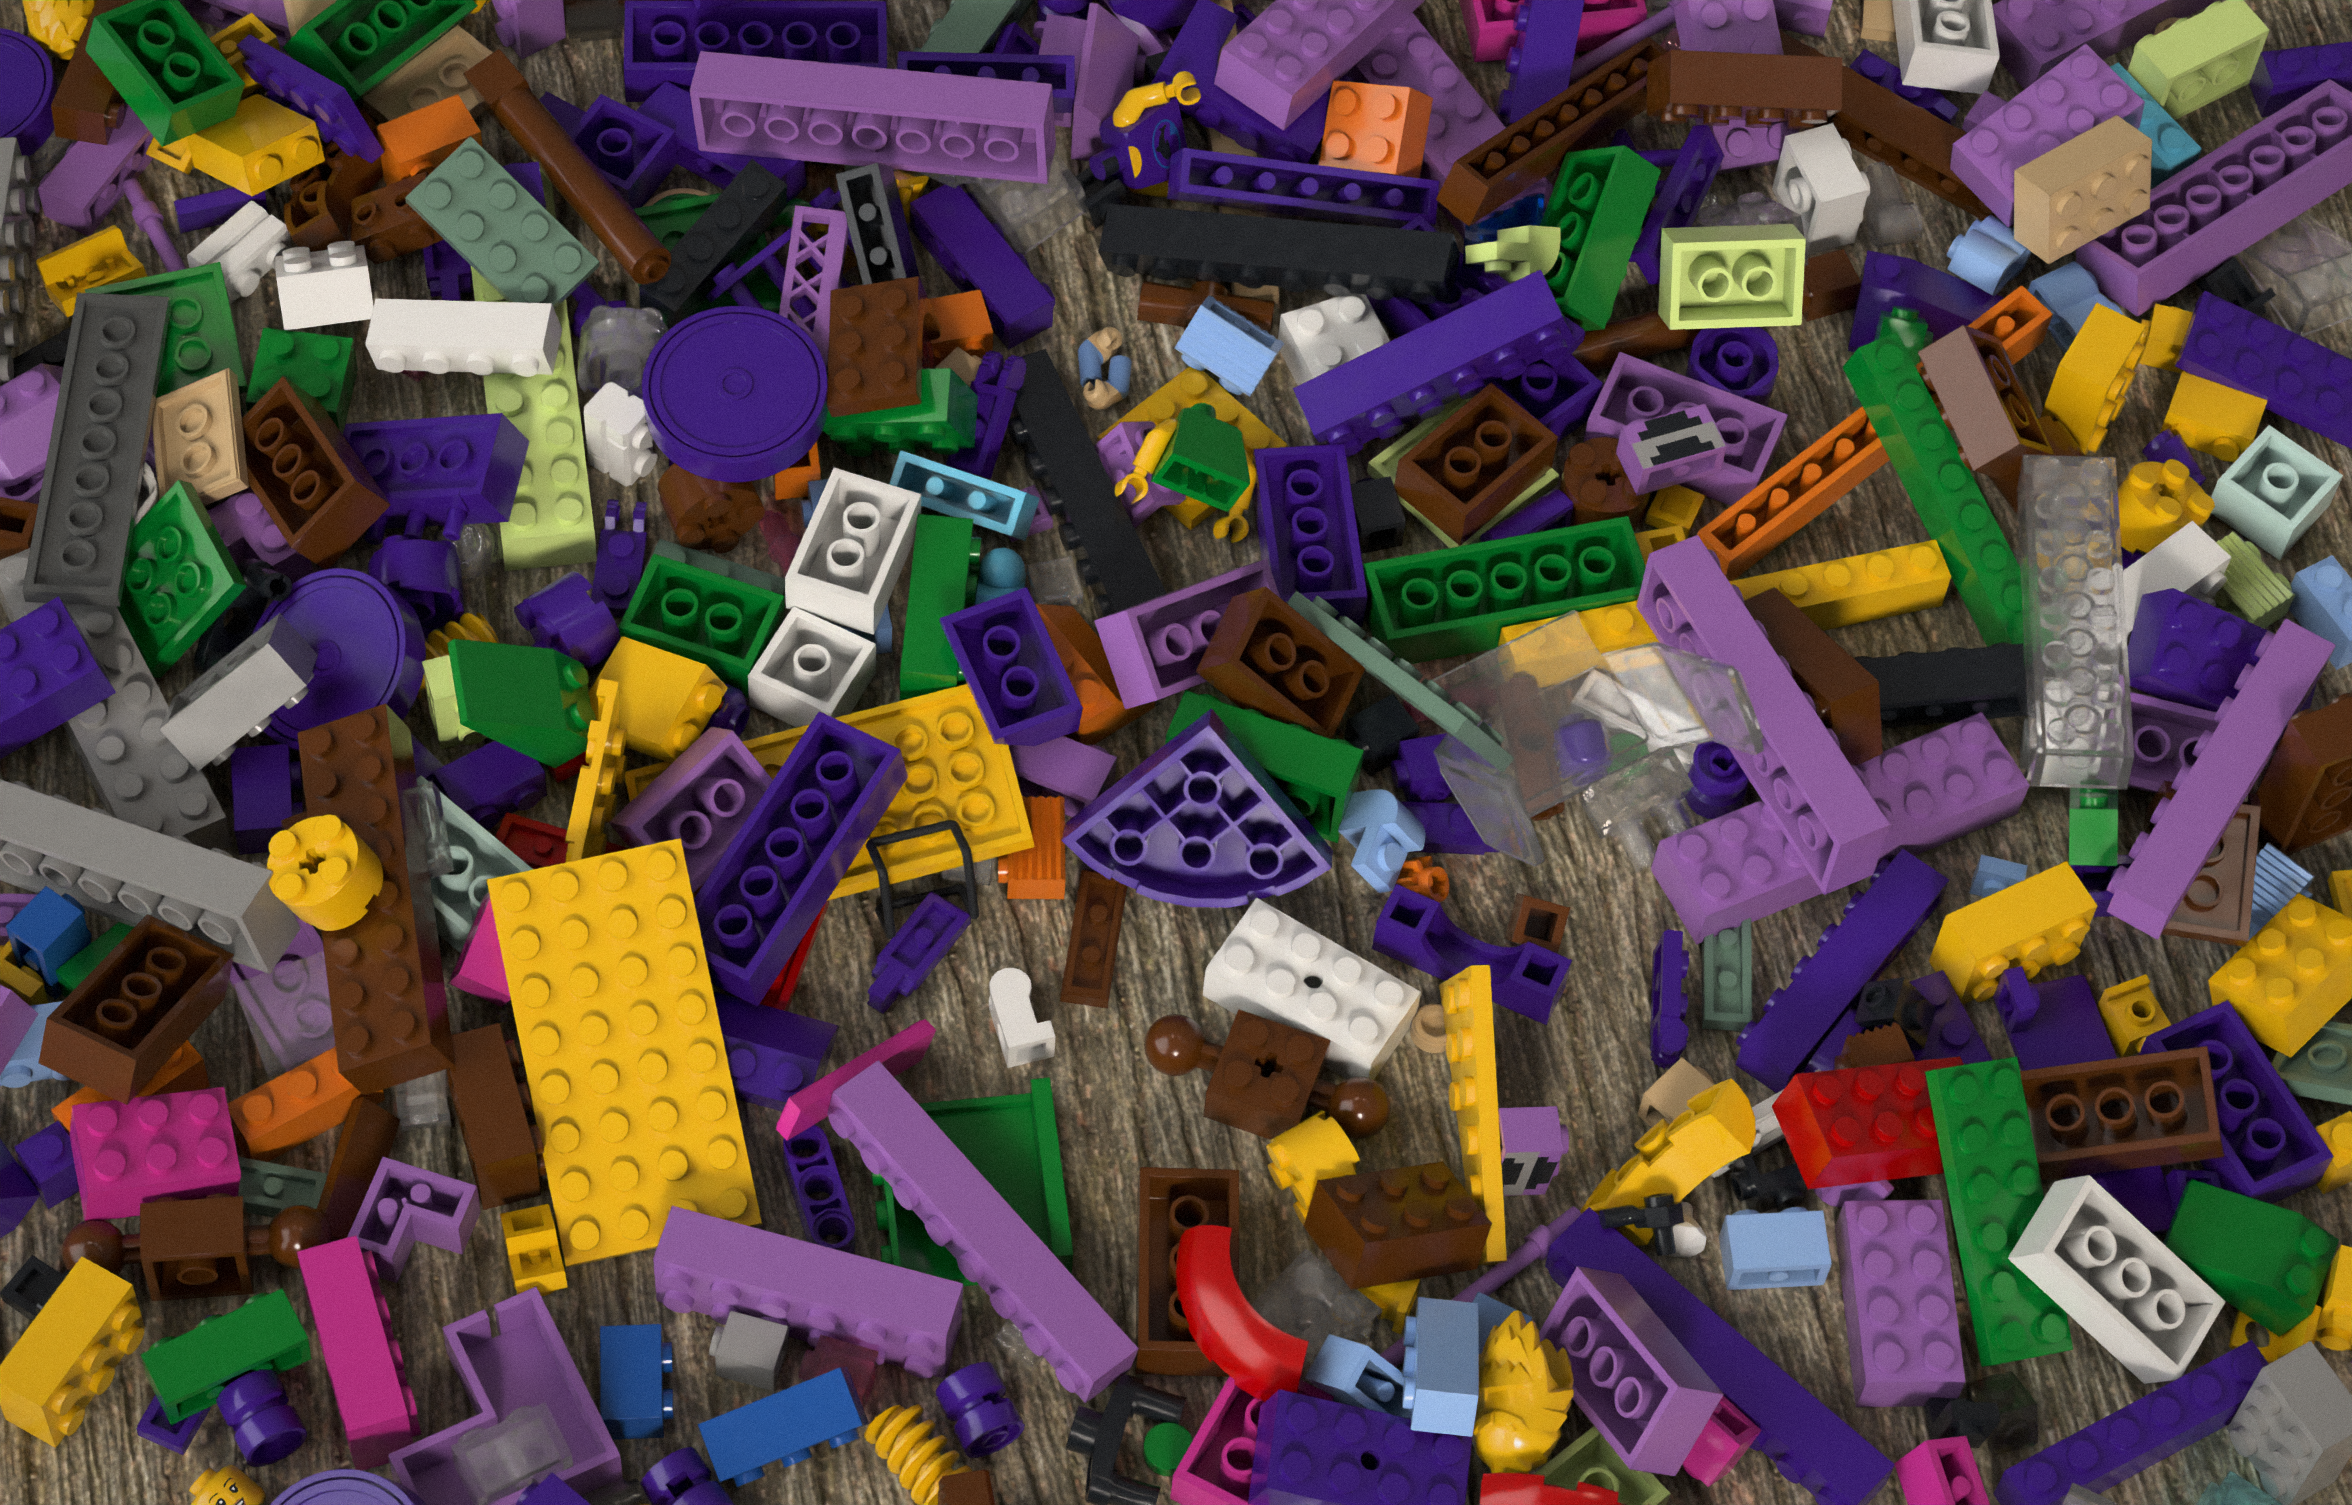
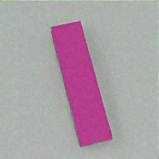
[776,1019,936,1141]

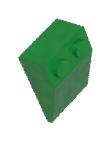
[447,639,596,768]
[2163,1179,2339,1337]

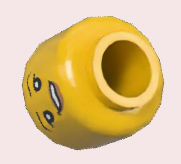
[189,1465,266,1505]

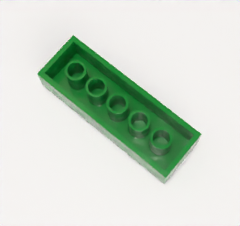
[1363,516,1646,664]

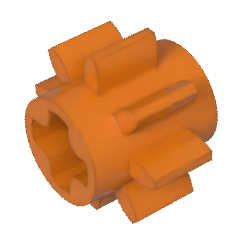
[1391,856,1450,902]

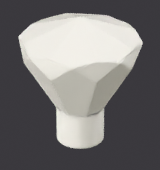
[1670,1202,1707,1257]

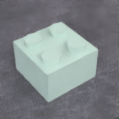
[2211,425,2343,560]

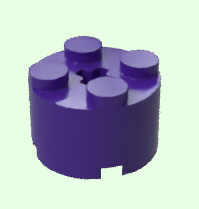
[1685,327,1779,407]
[367,535,464,639]
[514,571,621,671]

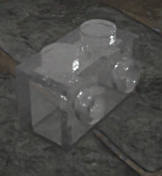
[451,1402,573,1505]

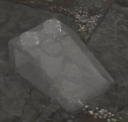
[2237,212,2352,336]

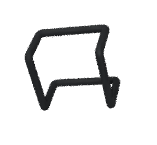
[866,820,979,939]

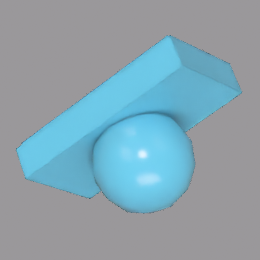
[975,547,1026,605]

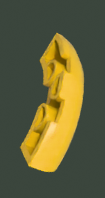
[1580,1078,1756,1246]

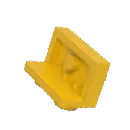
[36,225,148,318]

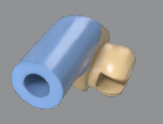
[1078,327,1123,387]
[1083,355,1132,410]

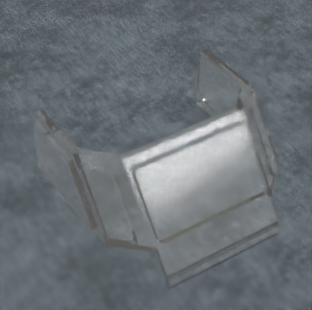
[1431,610,1764,866]

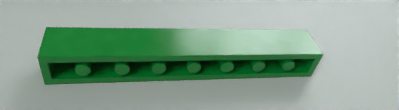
[1842,332,2065,677]

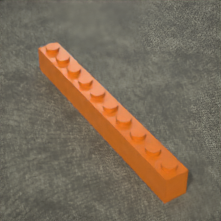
[1697,285,2053,581]

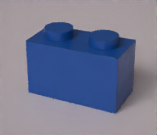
[5,886,92,999]
[600,1324,674,1440]

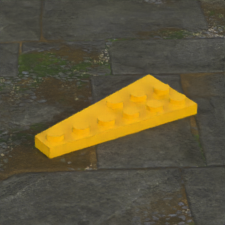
[565,678,627,863]
[1439,965,1507,1265]

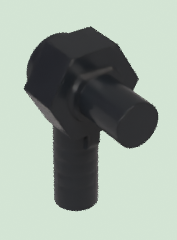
[1599,1193,1684,1256]

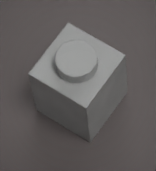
[709,1310,789,1391]

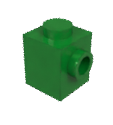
[1874,306,1933,366]

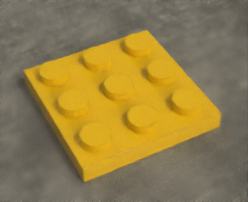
[1096,366,1288,530]

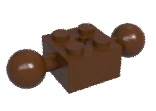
[1144,1009,1391,1140]
[62,1193,332,1301]

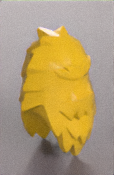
[22,0,97,61]
[1472,1310,1574,1474]

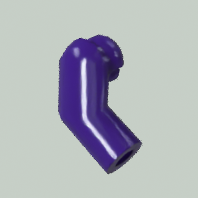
[571,280,608,340]

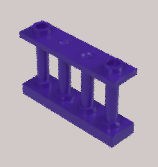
[1609,125,1724,284]
[705,187,856,333]

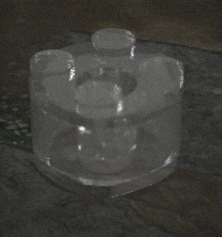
[577,305,669,400]

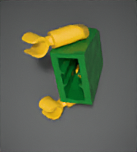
[1114,403,1256,543]

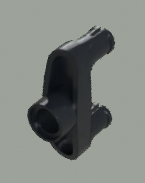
[194,558,292,676]
[1065,1374,1186,1505]

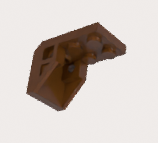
[2144,780,2261,947]

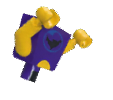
[1089,71,1201,197]

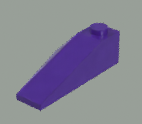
[1847,250,2004,352]

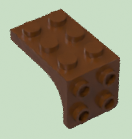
[827,276,941,417]

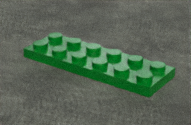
[1925,1056,2073,1367]

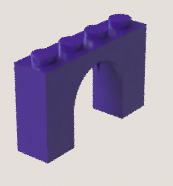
[1151,0,1353,164]

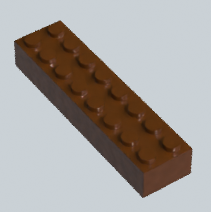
[297,703,455,1095]

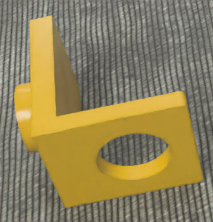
[2228,1304,2322,1364]

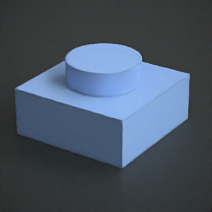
[1970,855,2028,898]

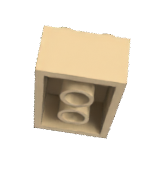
[2014,115,2152,264]

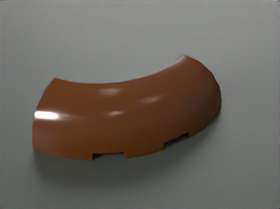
[284,107,383,252]

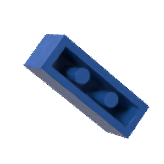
[698,1367,869,1487]

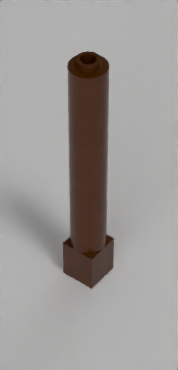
[463,49,671,284]
[1572,249,1861,373]

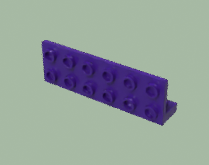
[1993,966,2174,1236]

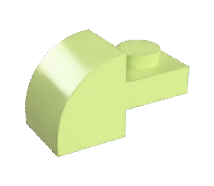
[1465,225,1561,283]

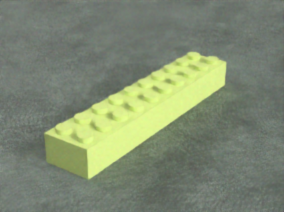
[471,170,597,571]

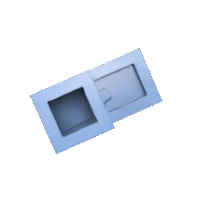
[1338,789,1425,893]

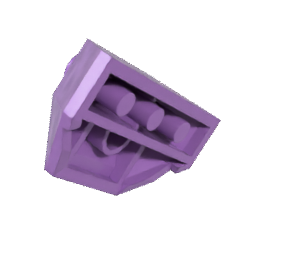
[0,363,64,487]

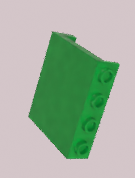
[871,1077,1074,1286]

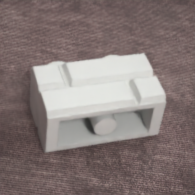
[187,200,292,305]
[584,382,657,487]

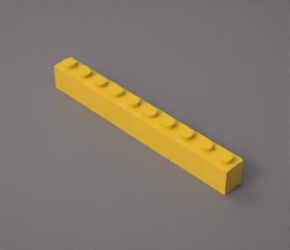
[1496,539,1951,690]

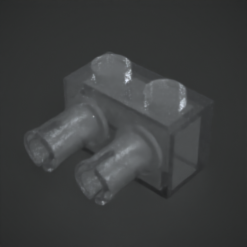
[1579,745,1695,873]

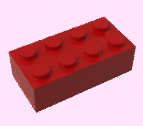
[1772,1056,1964,1189]

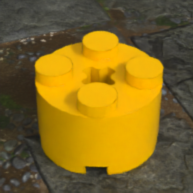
[2105,459,2215,554]
[267,814,383,931]
[1266,1111,1360,1225]

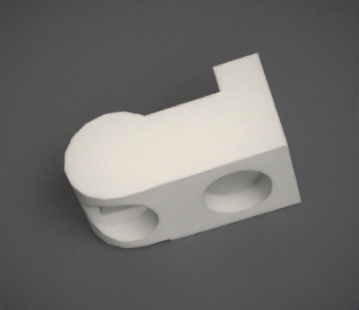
[989,968,1056,1068]

